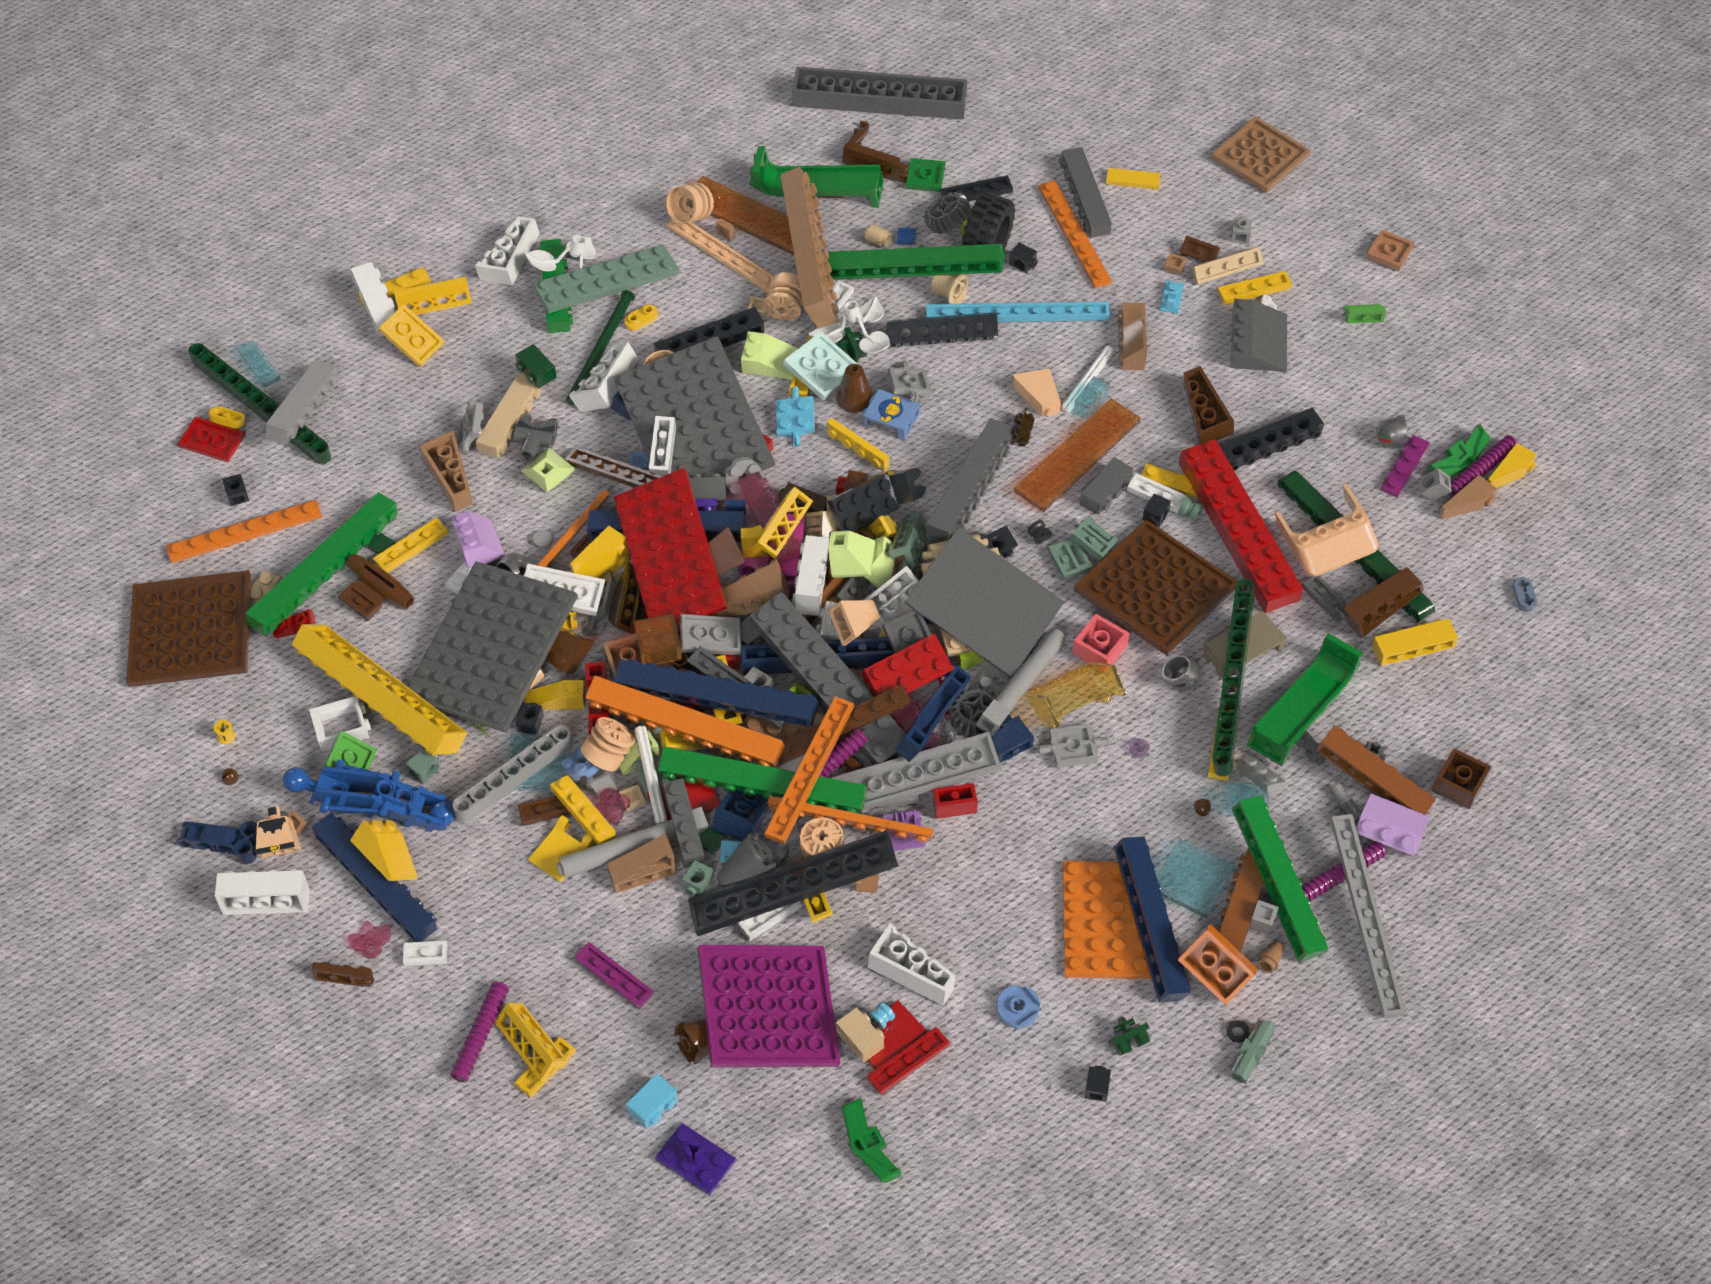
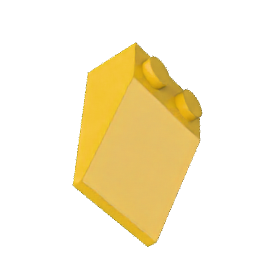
[570,526,629,578]
[350,820,417,881]

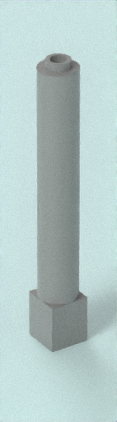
[976,628,1066,736]
[556,807,709,878]

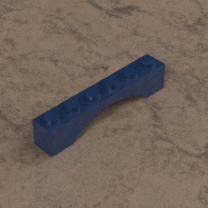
[894,665,972,762]

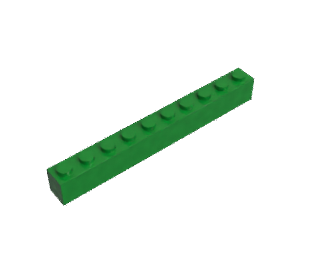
[827,244,1005,280]
[245,492,398,637]
[658,746,867,814]

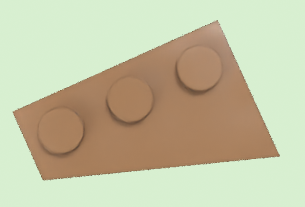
[607,834,676,894]

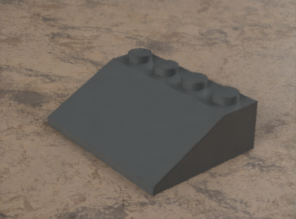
[1231,298,1287,372]

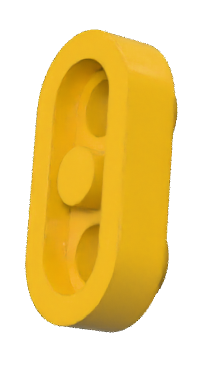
[624,305,658,331]
[209,406,245,429]

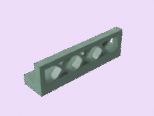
[889,512,927,568]

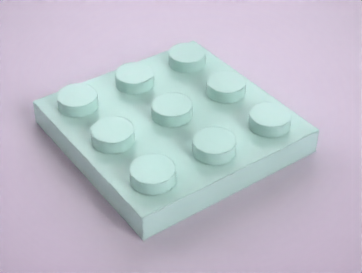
[783,332,857,400]

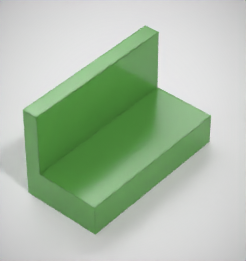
[1344,304,1386,324]

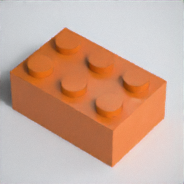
[1178,924,1258,1005]

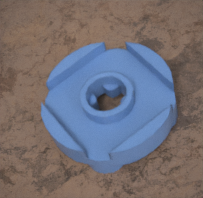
[561,744,600,781]
[996,985,1040,1029]

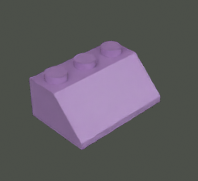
[450,511,505,569]
[1356,794,1430,856]

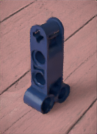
[176,821,257,865]

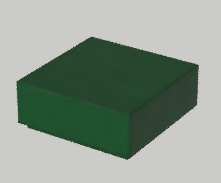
[368,532,396,554]
[700,827,726,855]

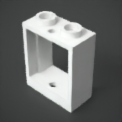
[309,696,371,752]

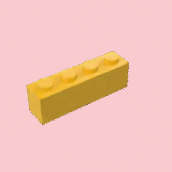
[1372,618,1458,666]

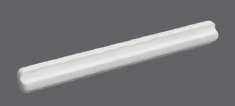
[1062,345,1114,413]
[635,726,667,824]

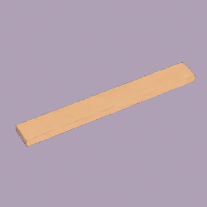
[666,219,774,292]

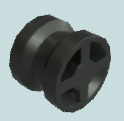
[1027,520,1052,545]

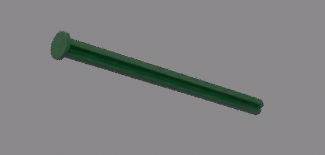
[566,290,635,405]

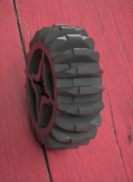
[924,192,971,234]
[949,686,996,737]

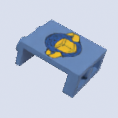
[861,389,920,441]

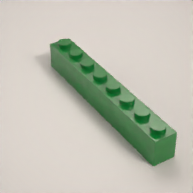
[1232,795,1329,962]

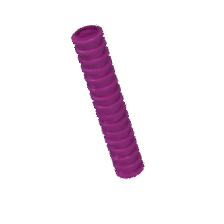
[1448,435,1518,498]
[819,728,868,777]
[1302,841,1386,902]
[450,981,509,1082]

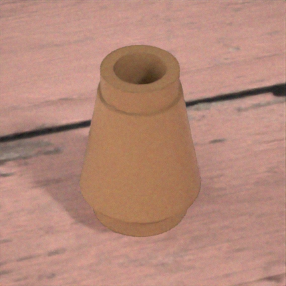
[1258,942,1284,973]

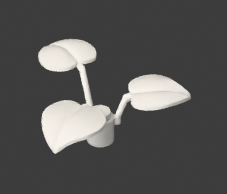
[525,235,596,271]
[809,296,890,354]

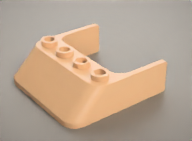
[1275,483,1378,576]

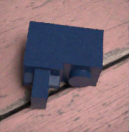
[991,715,1034,763]

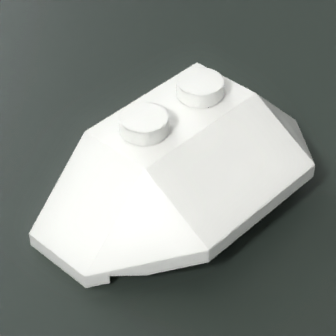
[865,566,919,630]

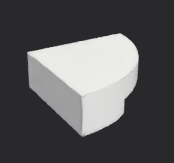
[1260,294,1277,310]

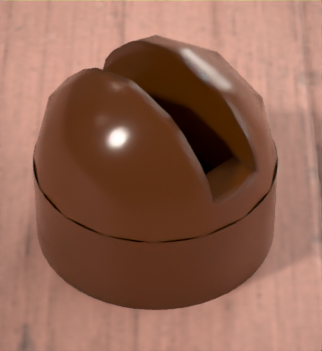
[221,768,239,785]
[1194,799,1211,816]

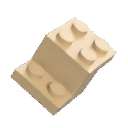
[804,494,839,543]

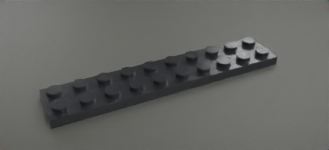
[688,830,899,936]

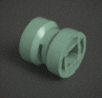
[1178,497,1204,522]

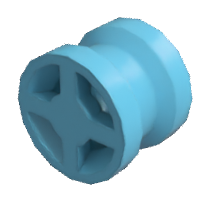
[868,1002,895,1030]

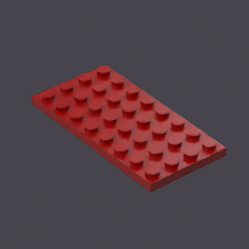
[613,468,728,637]

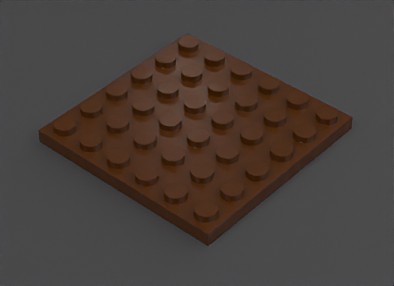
[1073,520,1238,656]
[126,570,251,687]

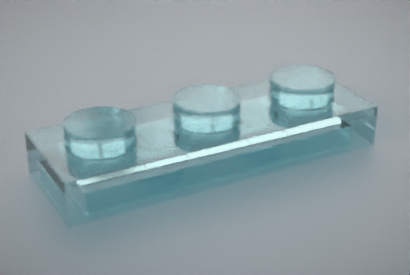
[237,340,281,388]

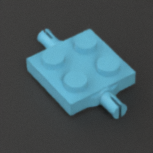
[776,387,815,447]

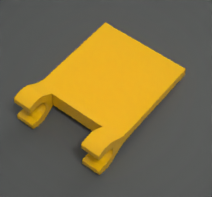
[528,815,595,882]

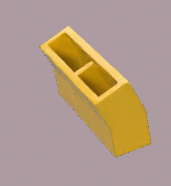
[741,525,766,558]

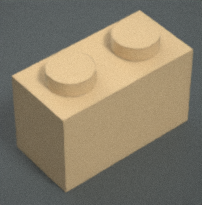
[836,1007,885,1063]

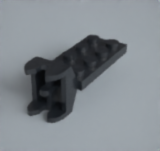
[827,468,926,532]

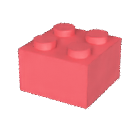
[1072,614,1129,673]

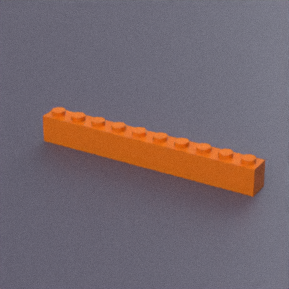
[585,676,785,768]

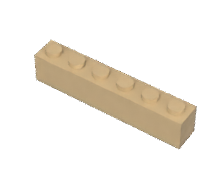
[476,372,547,459]

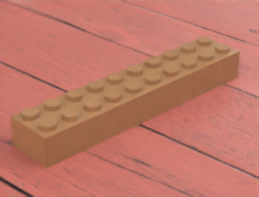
[780,166,839,329]

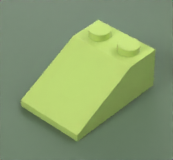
[741,332,799,379]

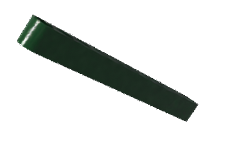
[188,343,331,464]
[1278,470,1435,623]
[1213,579,1255,777]

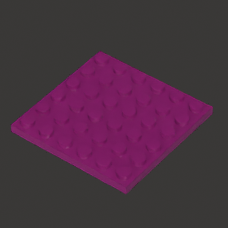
[697,945,841,1068]

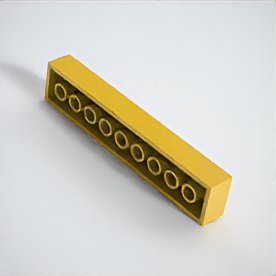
[292,624,468,756]

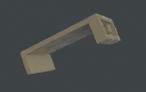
[1203,611,1287,677]

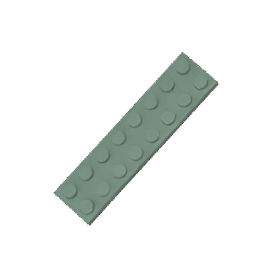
[532,244,680,313]

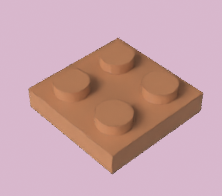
[1366,230,1415,271]

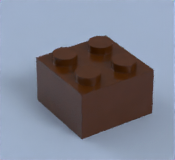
[1432,748,1492,810]

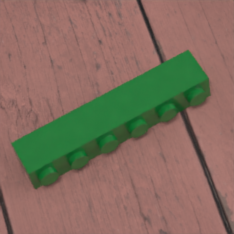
[540,239,573,334]

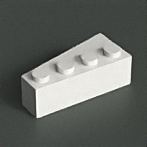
[475,216,539,286]
[569,342,639,412]
[792,535,830,616]
[868,923,955,1005]

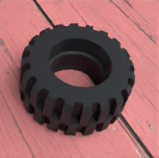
[962,193,1015,251]

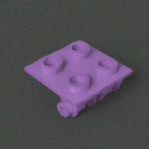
[877,809,925,851]

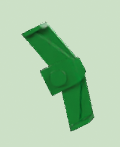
[1427,424,1491,476]
[841,1097,901,1183]

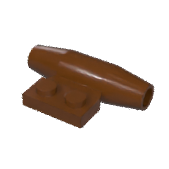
[338,554,415,621]

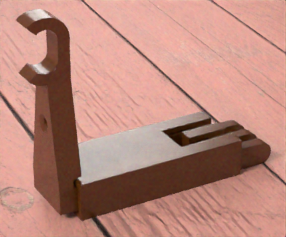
[842,121,908,183]

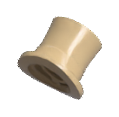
[931,274,969,304]

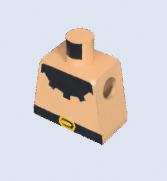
[256,807,301,858]

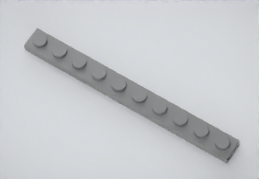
[1330,814,1406,1018]

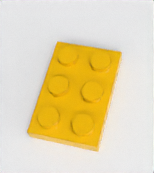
[378,304,445,367]

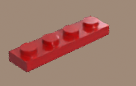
[867,1027,950,1096]

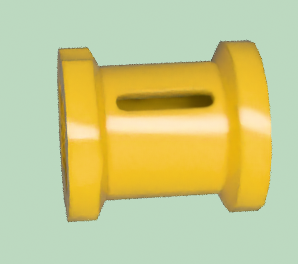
[213,719,235,745]

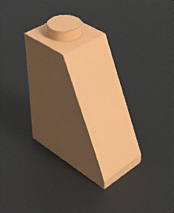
[1013,368,1061,417]
[828,600,881,646]

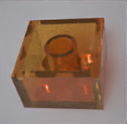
[634,614,682,665]

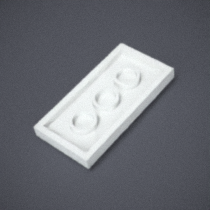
[524,564,605,616]

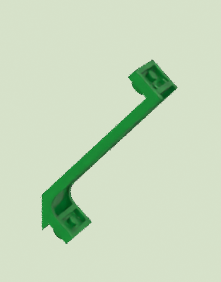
[749,146,884,208]
[1247,633,1363,767]

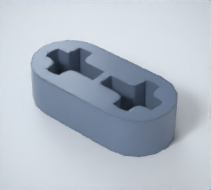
[1513,577,1537,612]

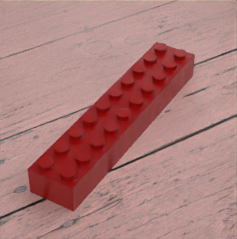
[1178,439,1303,613]

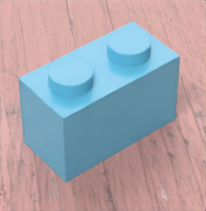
[626,1074,677,1129]

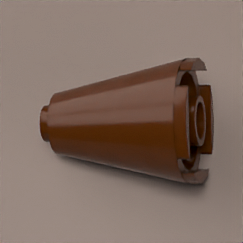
[836,364,873,413]
[674,1018,709,1065]

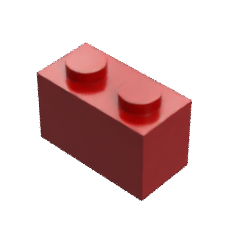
[933,783,978,819]

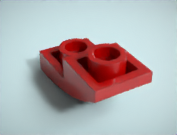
[273,609,315,638]

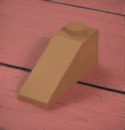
[1439,475,1497,519]

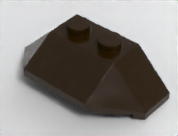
[608,563,650,634]

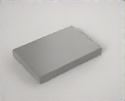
[679,614,741,655]

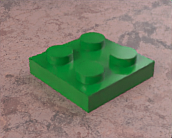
[906,158,946,192]

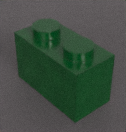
[515,344,557,389]

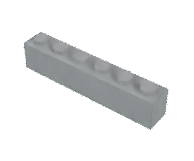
[266,359,337,445]

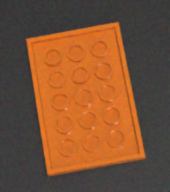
[1063,861,1151,979]

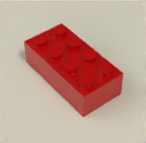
[860,634,954,697]

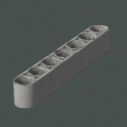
[453,725,573,822]

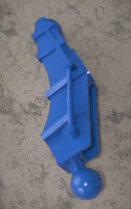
[282,760,455,832]

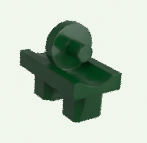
[836,327,867,363]
[1108,1016,1150,1056]

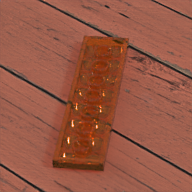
[696,176,794,256]
[1014,398,1140,513]

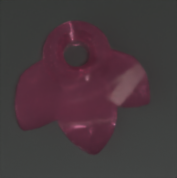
[595,788,630,826]
[348,921,391,959]

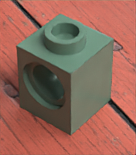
[406,748,440,784]
[682,860,714,896]

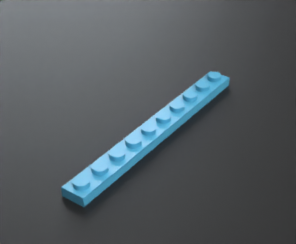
[926,302,1110,322]

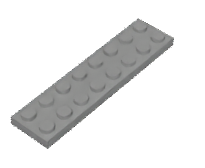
[832,732,1001,811]

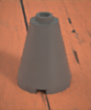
[717,833,776,887]

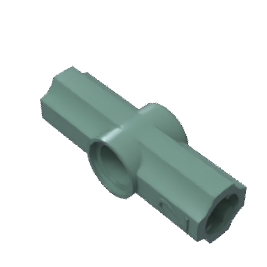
[1229,1020,1275,1084]

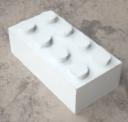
[215,869,310,915]

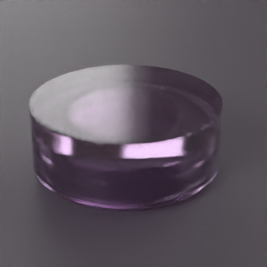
[1129,738,1149,759]

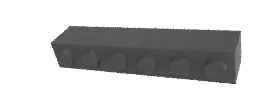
[1059,147,1112,238]

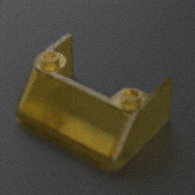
[1025,662,1126,728]

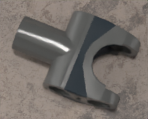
[514,413,558,462]

